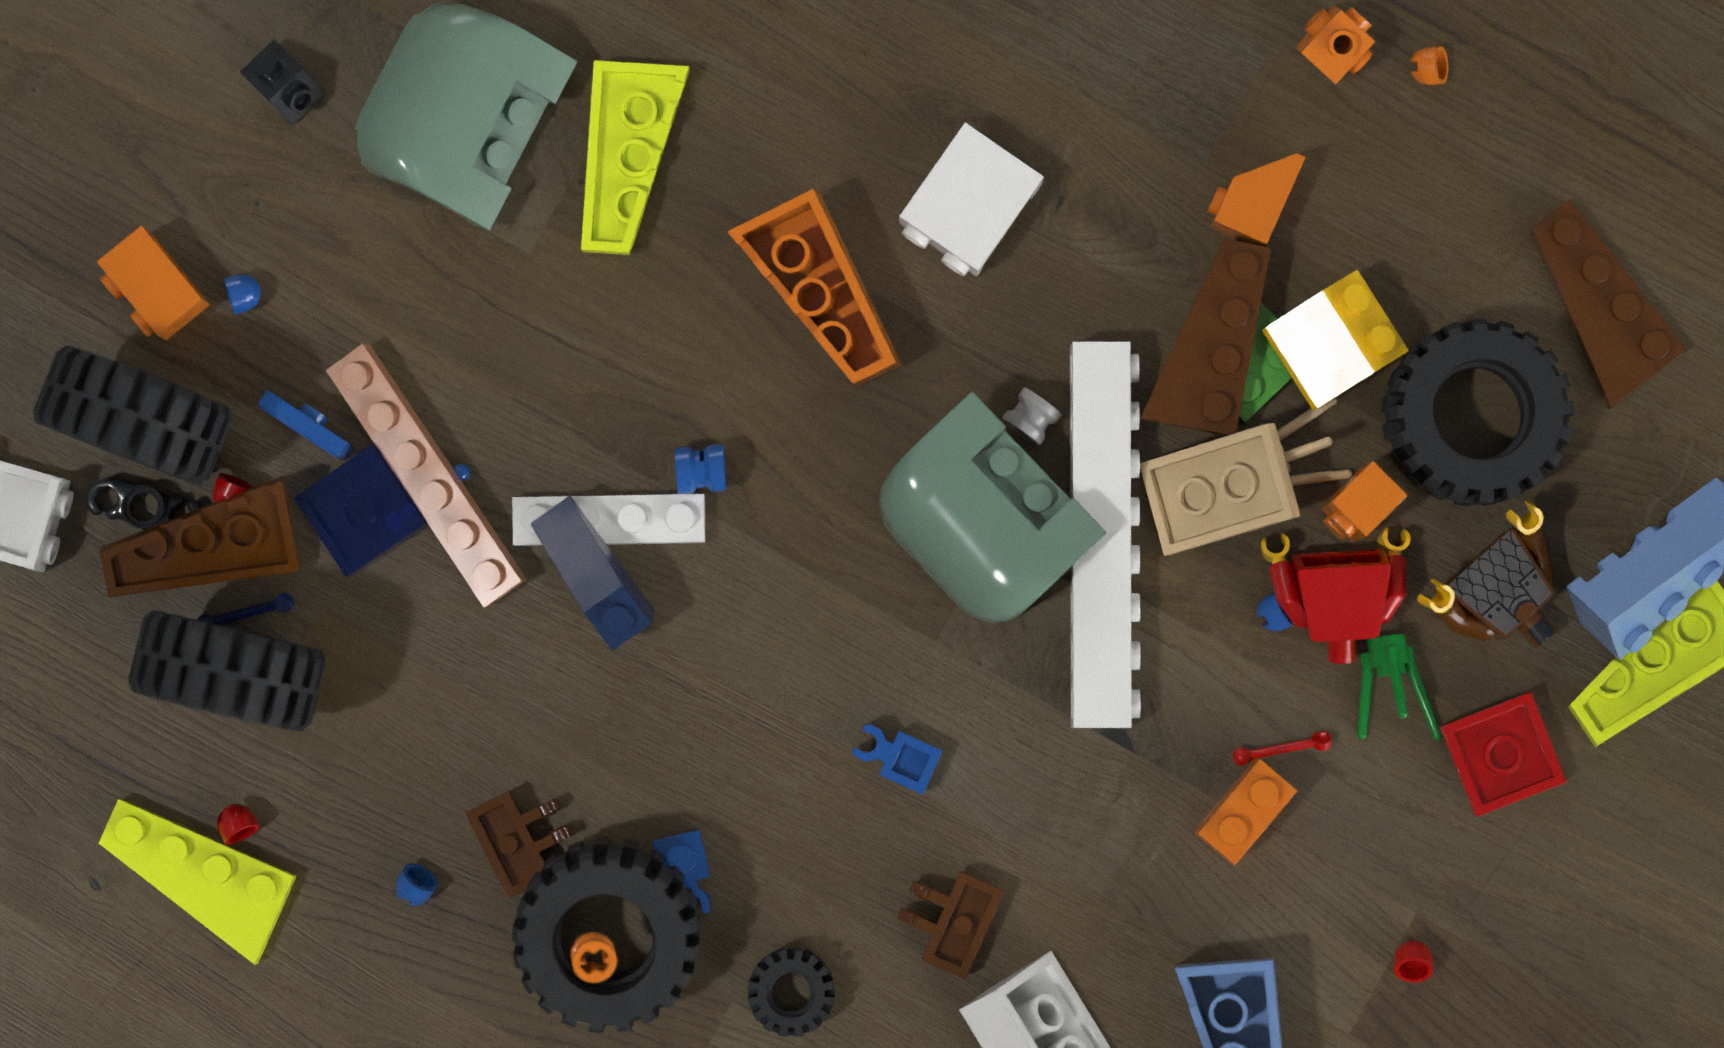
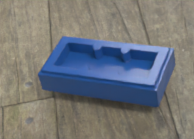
[258,390,354,461]

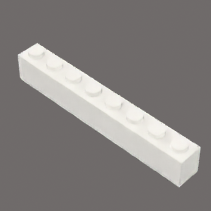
[1070,342,1141,728]

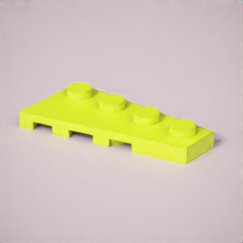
[581,60,690,255]

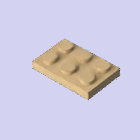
[1140,423,1301,556]

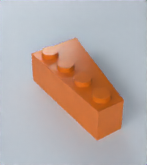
[727,189,903,386]

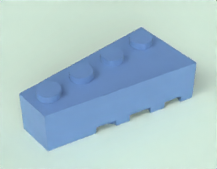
[1567,477,1724,660]
[1175,957,1283,1048]

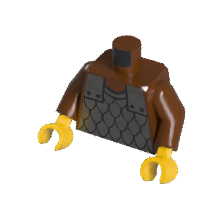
[1417,500,1556,648]

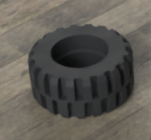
[1381,319,1575,507]
[33,345,232,486]
[128,610,327,732]
[512,837,701,1033]

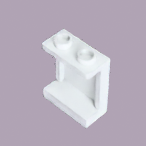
[899,123,1044,276]
[0,461,74,573]

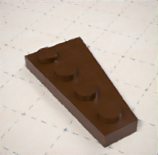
[1529,199,1687,410]
[1140,239,1271,436]
[99,475,301,597]

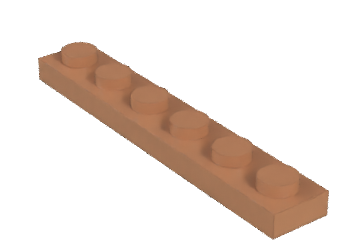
[326,343,527,608]

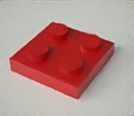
[1439,692,1567,817]

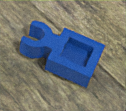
[852,725,943,795]
[652,830,711,913]

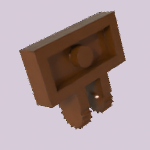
[465,791,575,899]
[897,871,1004,980]

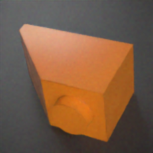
[1207,153,1306,246]

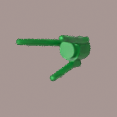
[1357,634,1442,741]

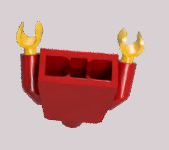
[1261,527,1411,664]

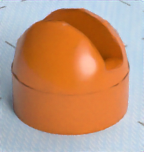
[1410,46,1448,85]

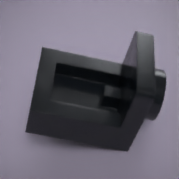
[240,39,325,124]

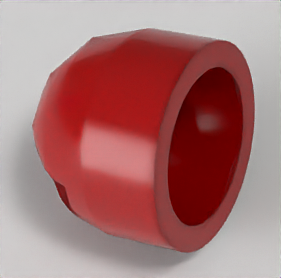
[212,473,253,502]
[217,804,260,845]
[1394,940,1433,983]

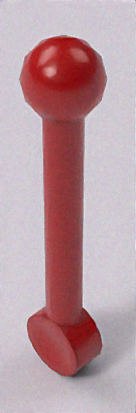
[1232,731,1332,766]

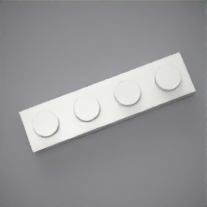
[512,494,706,546]

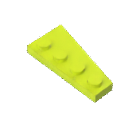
[1568,581,1724,747]
[99,799,297,965]

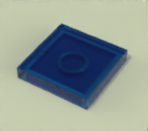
[294,444,428,577]

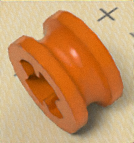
[571,932,617,983]

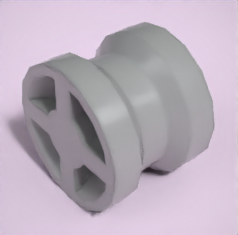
[1001,387,1062,446]

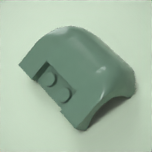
[354,1,578,230]
[879,392,1107,623]

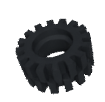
[748,948,835,1037]

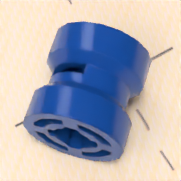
[675,443,727,494]

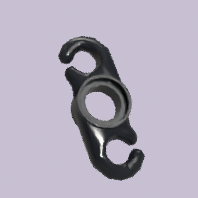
[86,476,201,530]

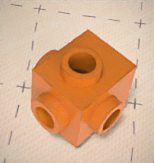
[1295,5,1375,84]

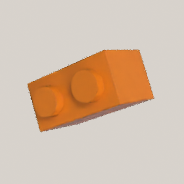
[97,225,210,341]
[1320,461,1408,542]
[1193,759,1298,865]

